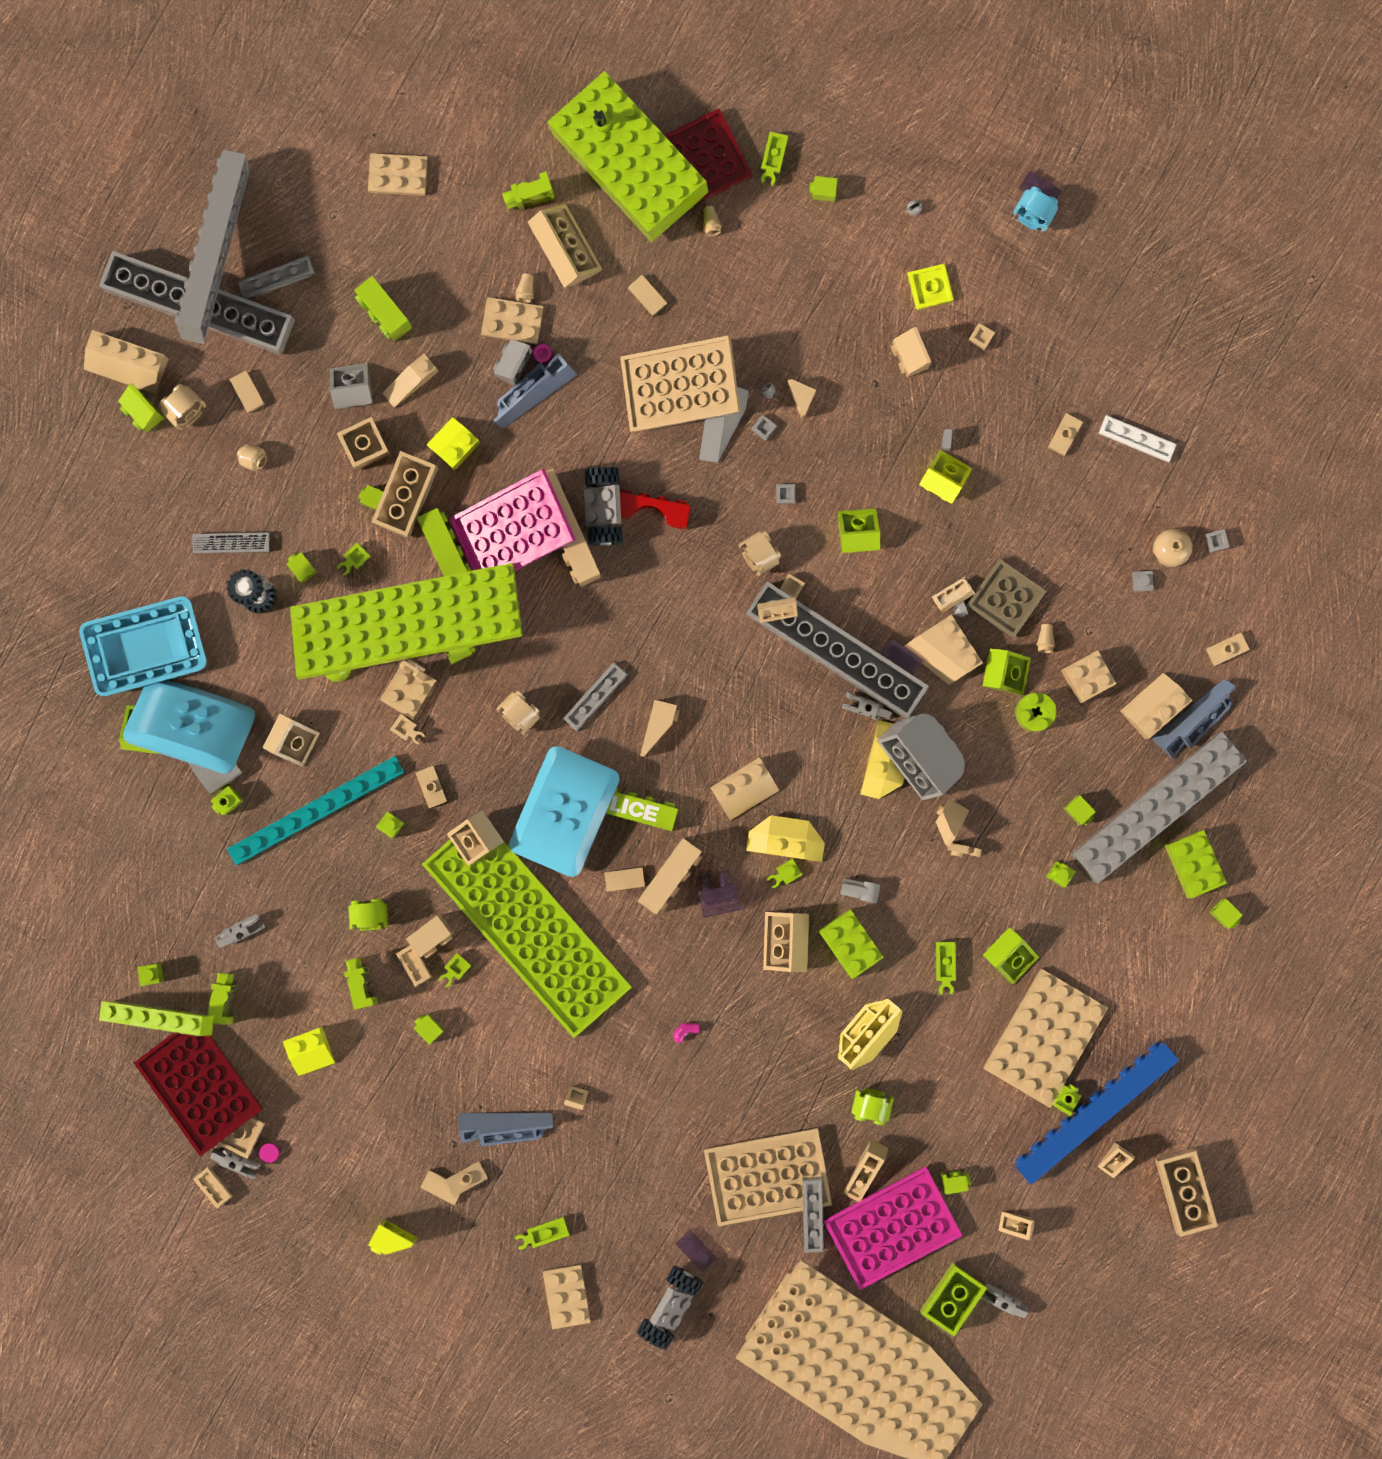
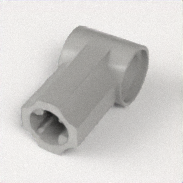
[840,878,881,904]

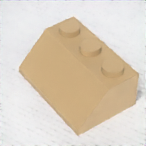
[1120,673,1192,740]
[710,757,779,820]
[763,912,809,972]

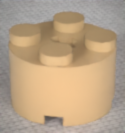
[159,384,206,430]
[739,531,781,576]
[496,691,540,735]

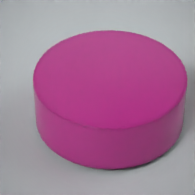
[533,344,553,364]
[259,1143,280,1163]

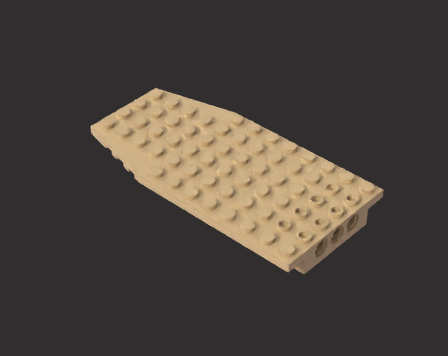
[736,1259,983,1459]

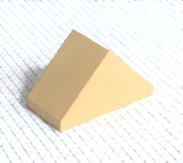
[787,379,816,419]
[1098,1142,1135,1178]
[998,1212,1035,1240]

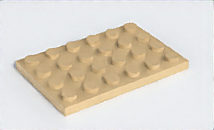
[620,336,741,433]
[983,969,1108,1108]
[704,1128,832,1226]

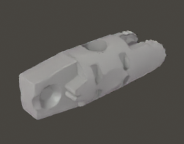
[842,692,892,721]
[215,914,265,948]
[210,1148,260,1179]
[980,1283,1029,1318]

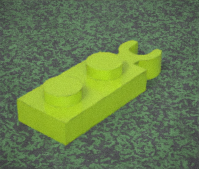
[761,132,788,186]
[935,942,956,994]
[515,1216,570,1250]

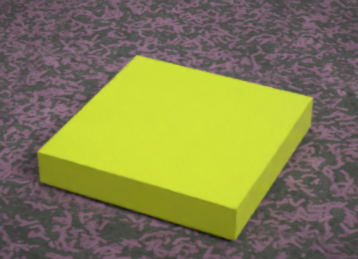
[907,263,954,310]

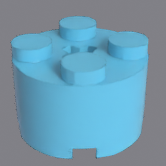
[1013,187,1058,231]

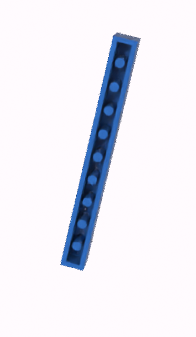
[1014,1041,1179,1185]

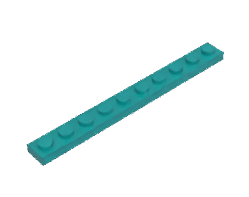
[227,756,405,865]

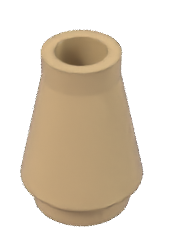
[703,206,722,236]
[515,274,533,304]
[1036,624,1055,653]

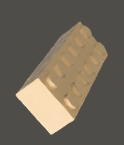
[546,469,601,587]

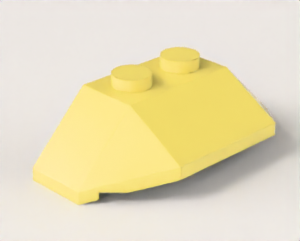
[860,720,905,799]
[746,815,825,862]
[838,999,902,1070]

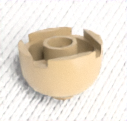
[1153,529,1192,567]

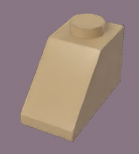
[936,799,969,847]

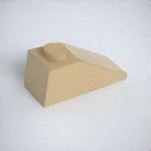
[382,354,438,408]
[640,700,680,757]
[843,1139,888,1201]

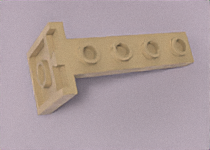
[380,659,437,720]

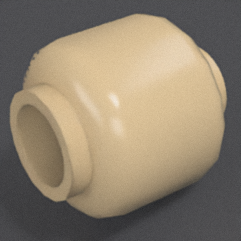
[237,443,267,471]

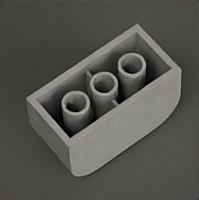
[877,714,965,800]

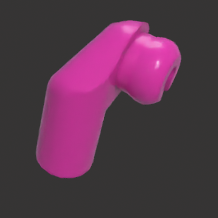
[673,1023,699,1043]

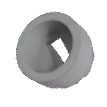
[906,200,922,216]
[760,382,777,399]
[954,601,969,617]

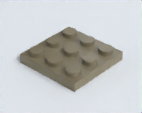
[966,558,1047,638]

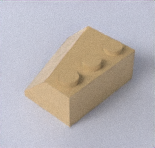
[902,615,983,685]

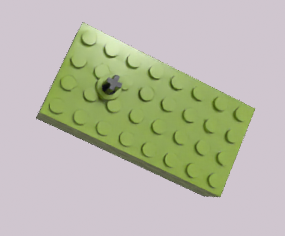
[547,71,708,243]

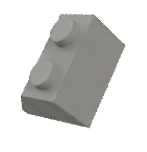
[493,340,532,386]
[330,363,372,409]

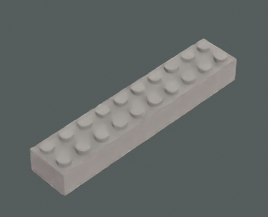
[175,150,250,344]
[99,251,295,356]
[746,581,929,719]
[1070,732,1247,884]

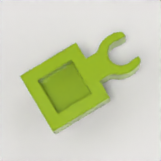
[337,543,371,576]
[767,859,802,888]
[439,953,472,987]

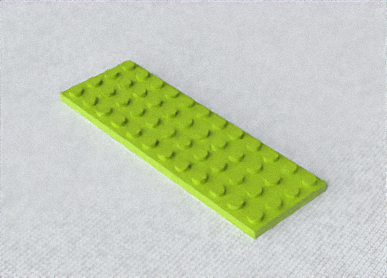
[290,563,522,680]
[422,836,632,1038]

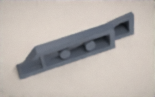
[494,353,577,429]
[1153,679,1236,759]
[458,1113,553,1147]

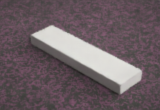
[1098,415,1177,463]

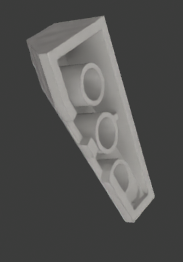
[699,387,749,463]

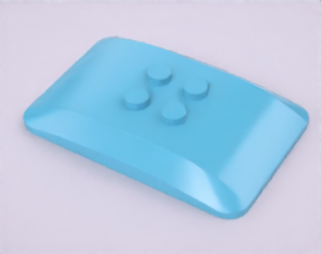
[79,596,207,696]
[123,680,255,774]
[509,746,620,877]

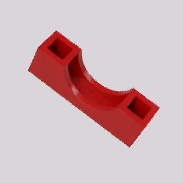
[620,489,691,530]

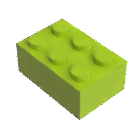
[354,276,412,342]
[1165,830,1227,898]
[818,909,884,979]
[920,1262,987,1337]

